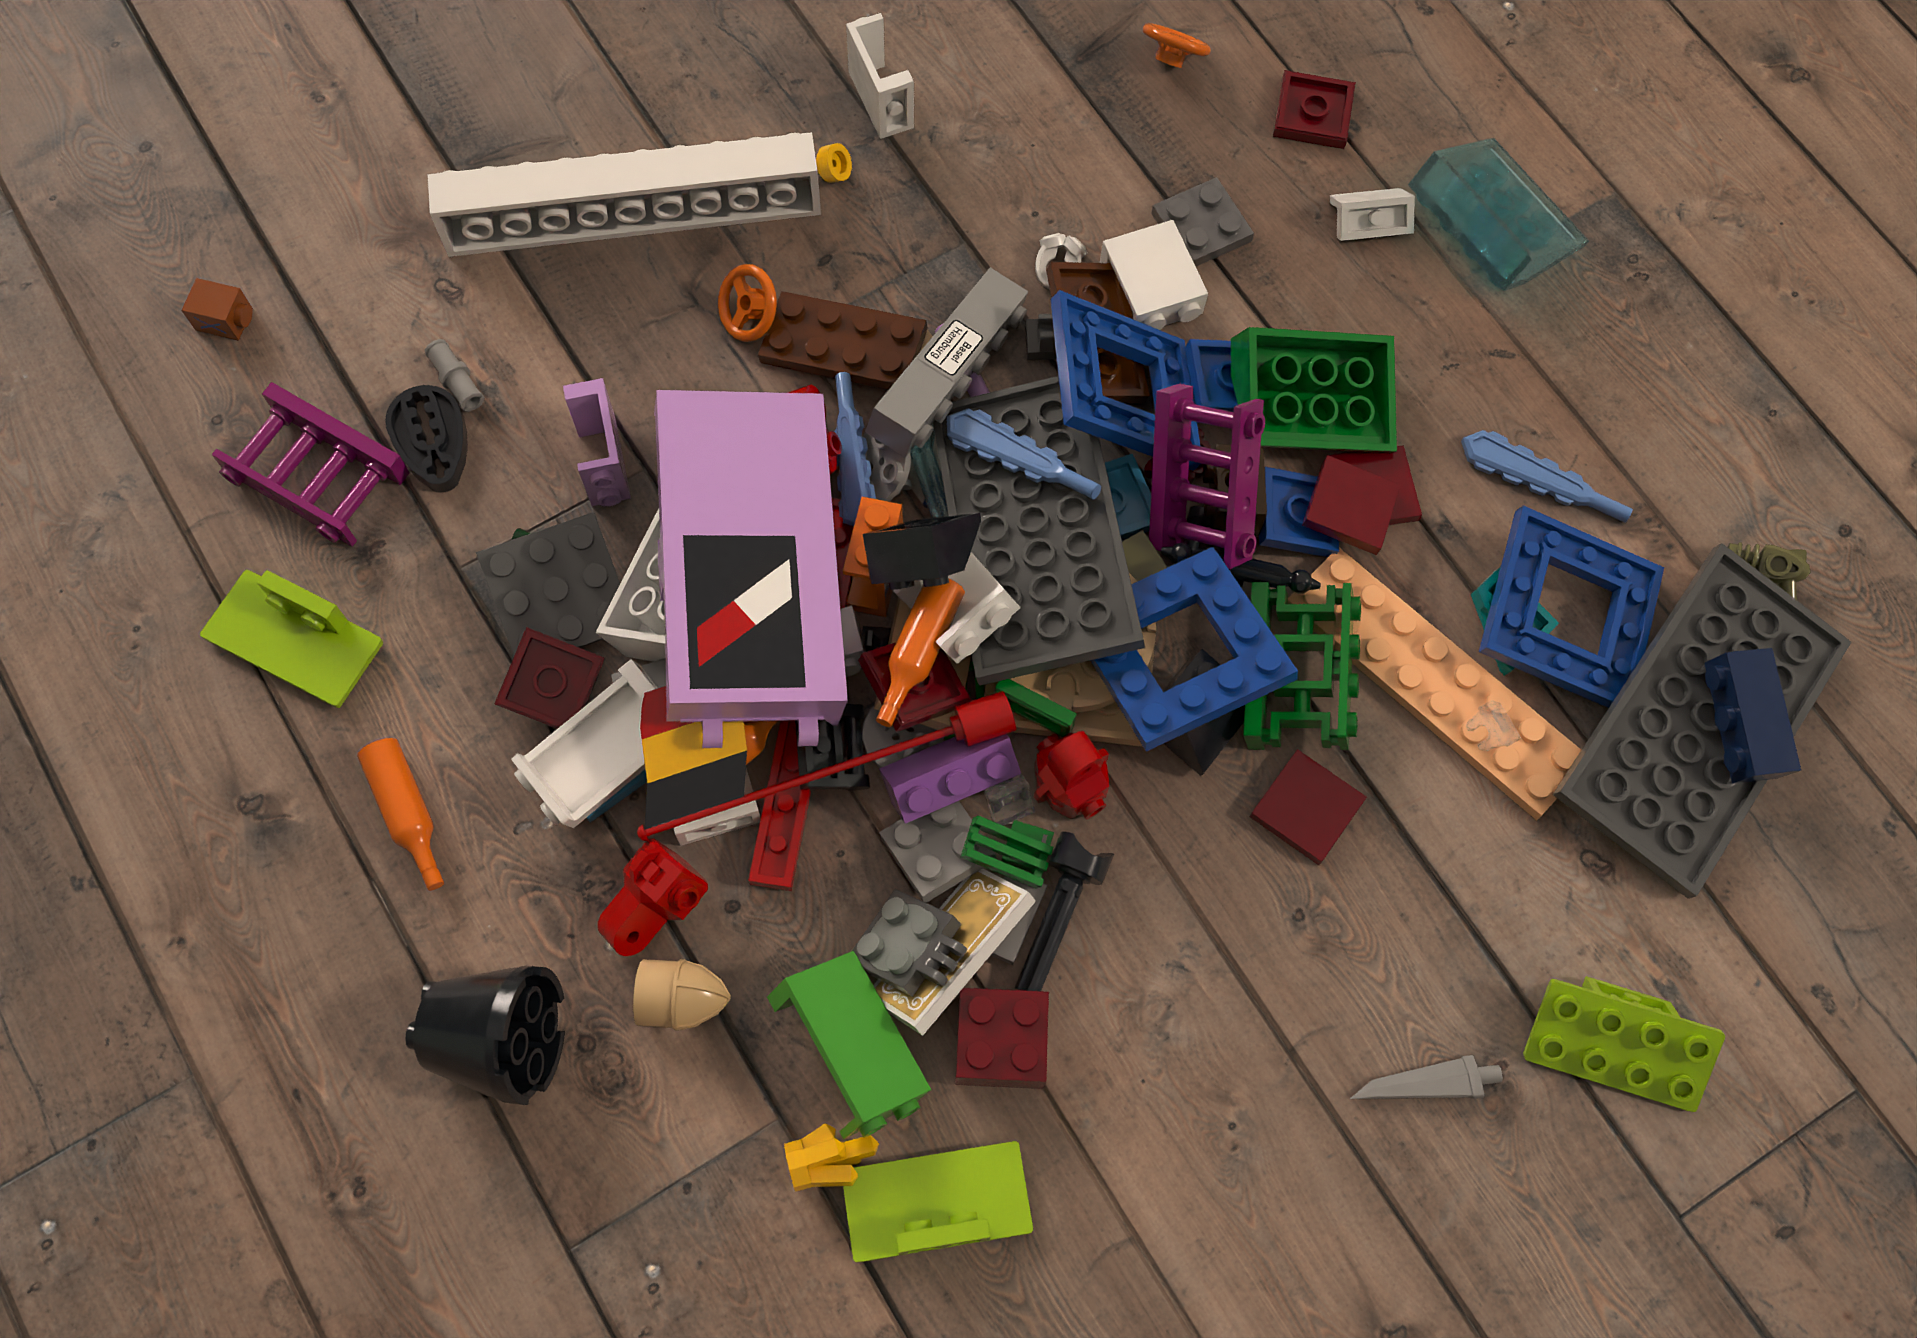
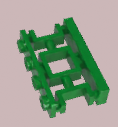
[1244,582,1361,750]

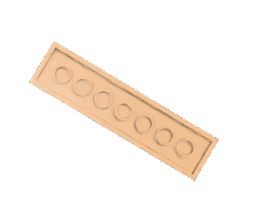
[1288,547,1581,821]

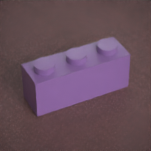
[879,734,1021,824]

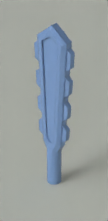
[834,372,876,527]
[947,408,1101,499]
[1461,430,1633,523]

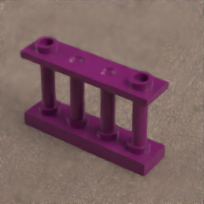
[211,382,410,547]
[1149,384,1265,569]

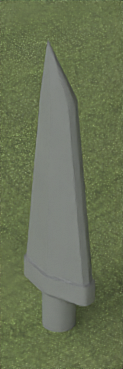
[1350,1055,1503,1099]

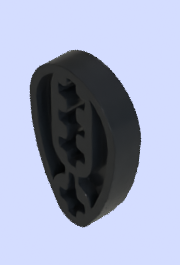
[385,385,468,493]

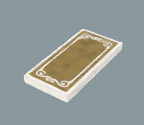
[873,869,1036,1036]

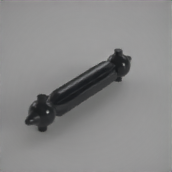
[1161,542,1321,594]

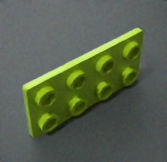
[200,570,383,708]
[1523,976,1725,1112]
[843,1141,1033,1263]

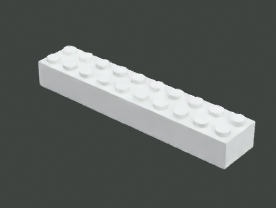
[428,132,821,257]

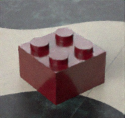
[955,988,1049,1089]

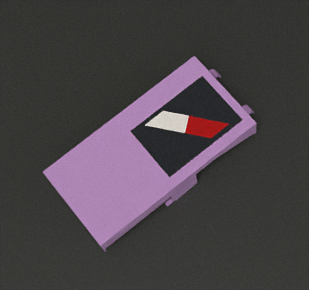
[654,390,848,748]

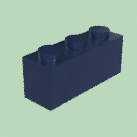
[1704,648,1802,784]

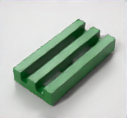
[995,679,1077,737]
[960,815,1054,889]

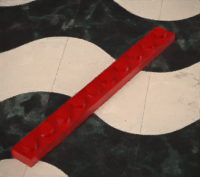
[748,498,854,891]

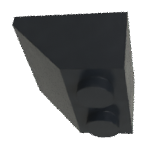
[863,512,981,590]
[1163,649,1245,776]

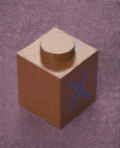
[181,278,253,341]

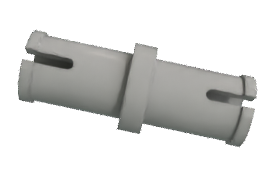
[425,339,485,412]

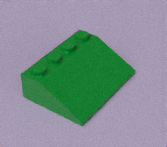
[1230,327,1397,453]

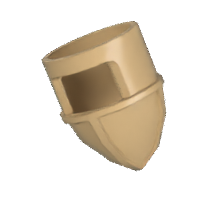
[633,959,731,1031]

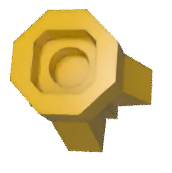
[784,1123,879,1192]

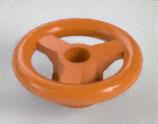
[1143,23,1211,68]
[718,264,777,342]

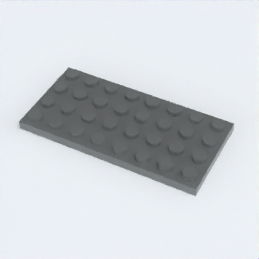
[933,376,1145,686]
[1553,543,1851,898]

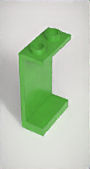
[767,951,931,1139]

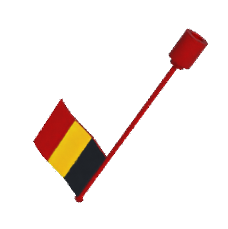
[637,686,1016,841]

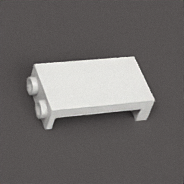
[511,659,658,828]

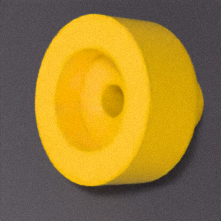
[816,143,852,183]

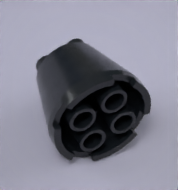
[405,966,565,1105]

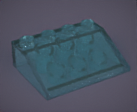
[1408,138,1589,291]

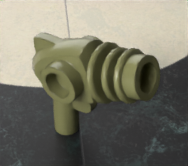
[1728,542,1811,600]

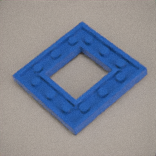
[1050,290,1202,471]
[1479,505,1665,708]
[1090,547,1298,752]

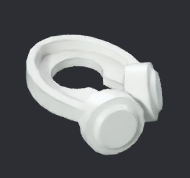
[1035,233,1088,290]

